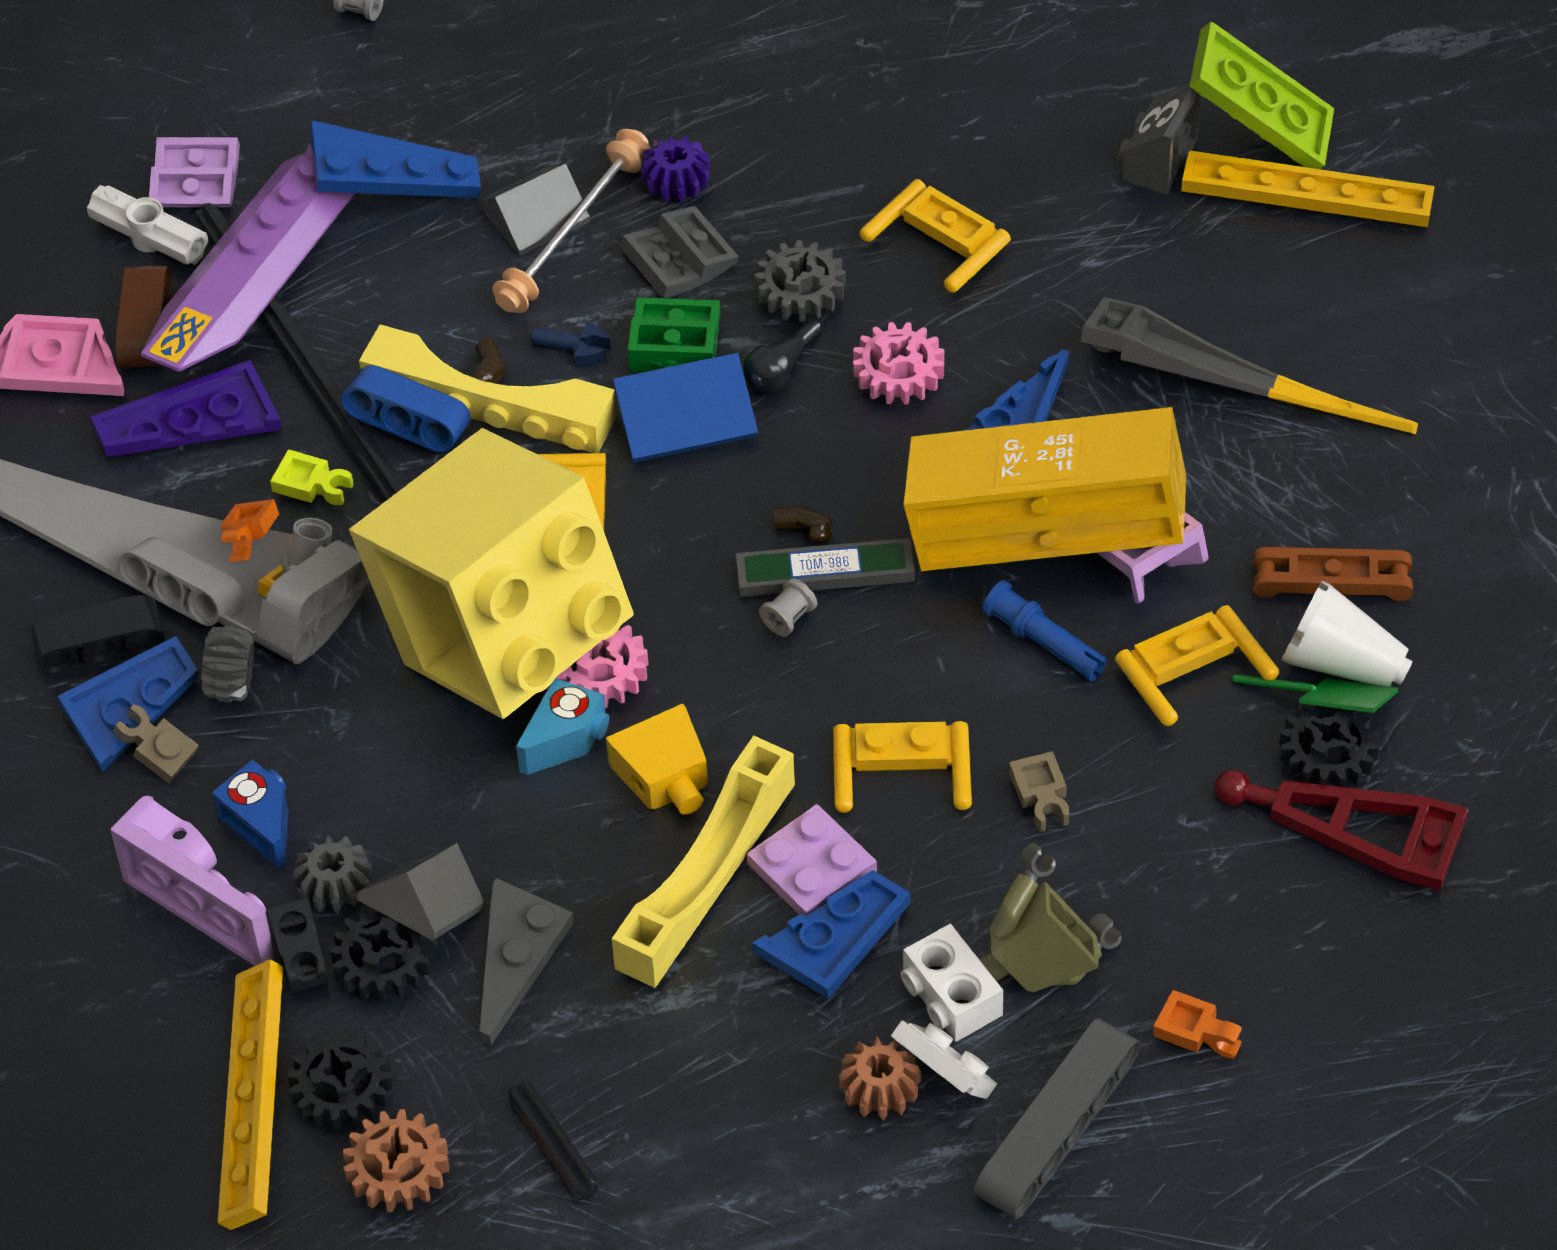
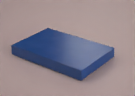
[613,353,758,463]

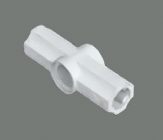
[87,185,208,265]

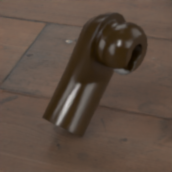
[468,339,506,384]
[774,506,834,542]

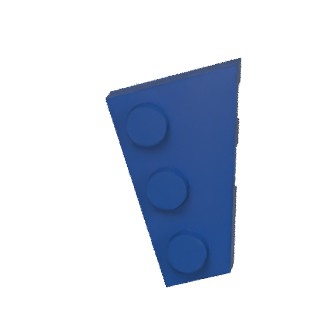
[57,636,199,772]

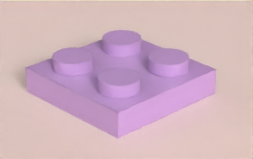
[747,804,877,916]

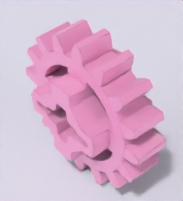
[853,322,944,405]
[556,625,649,708]

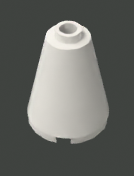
[1281,581,1413,687]

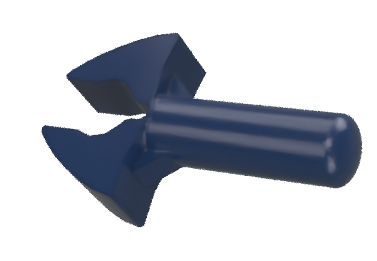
[530,322,611,367]

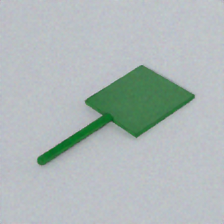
[1231,674,1398,713]

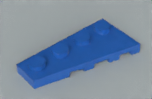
[309,120,481,198]

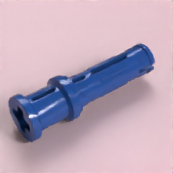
[982,580,1107,682]

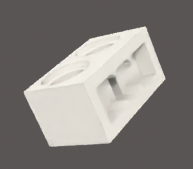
[901,923,1003,1042]

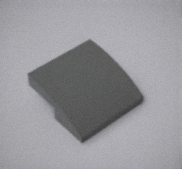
[620,206,739,298]

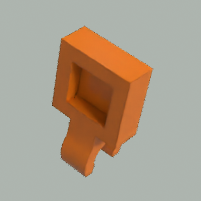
[220,499,279,563]
[1153,990,1242,1059]

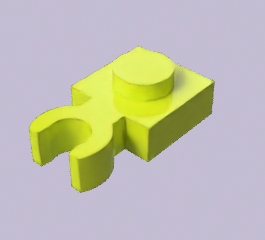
[270,449,354,505]

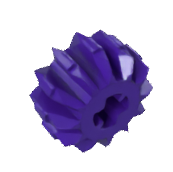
[641,135,711,204]

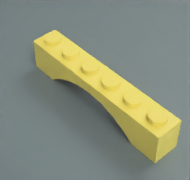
[359,325,617,453]
[612,736,795,988]

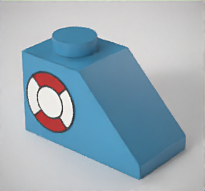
[516,678,609,775]

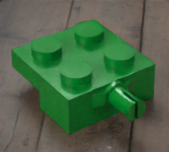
[628,297,721,373]

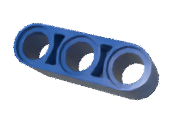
[341,365,471,452]

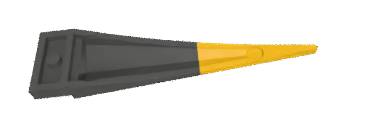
[1081,297,1418,434]

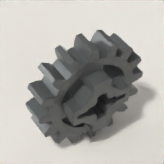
[755,240,846,321]

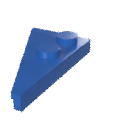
[967,349,1070,430]

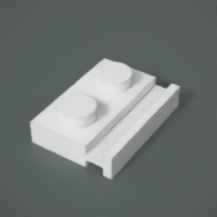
[891,1021,998,1099]

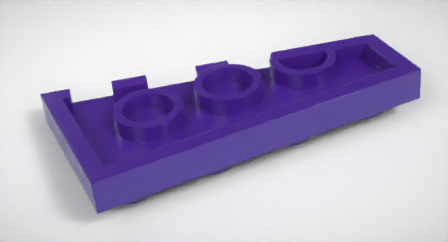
[90,360,282,457]

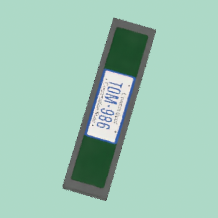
[736,538,915,597]

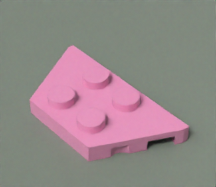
[0,314,124,396]

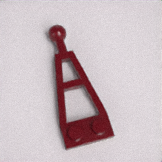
[1214,769,1468,891]

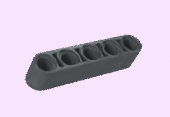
[973,1018,1141,1219]

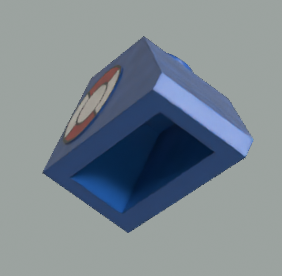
[212,759,289,869]

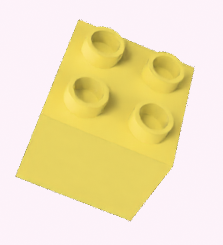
[349,428,634,719]

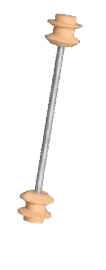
[492,129,651,313]

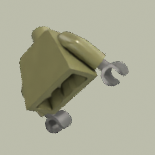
[979,843,1121,992]

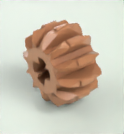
[839,1036,921,1121]

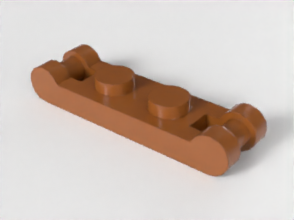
[1252,547,1413,601]

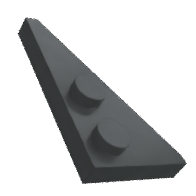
[479,878,574,1046]

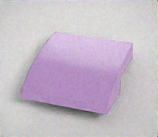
[149,137,240,207]

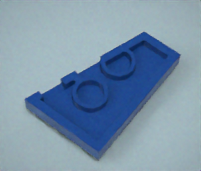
[752,870,911,999]

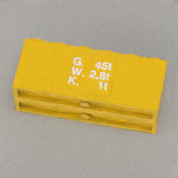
[904,407,1186,571]

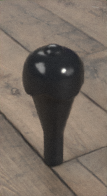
[743,319,821,394]

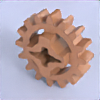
[343,1109,449,1212]

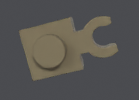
[113,704,199,783]
[1009,751,1069,832]

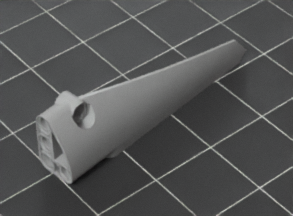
[0,459,370,664]

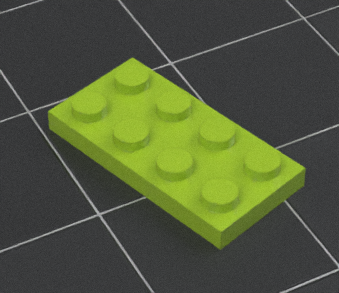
[1189,21,1334,169]

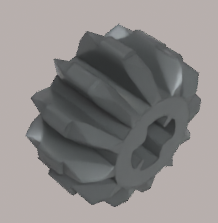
[201,625,255,702]
[293,834,373,915]

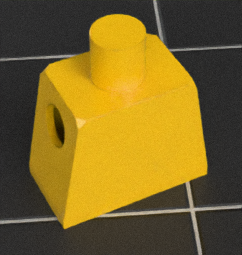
[606,704,708,815]

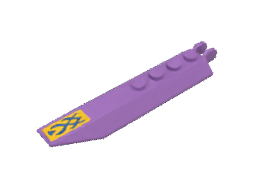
[141,143,355,372]

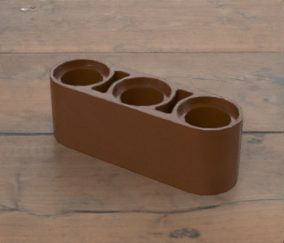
[116,266,171,368]

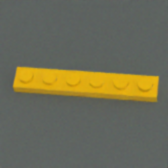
[1181,150,1435,227]
[218,959,283,1230]

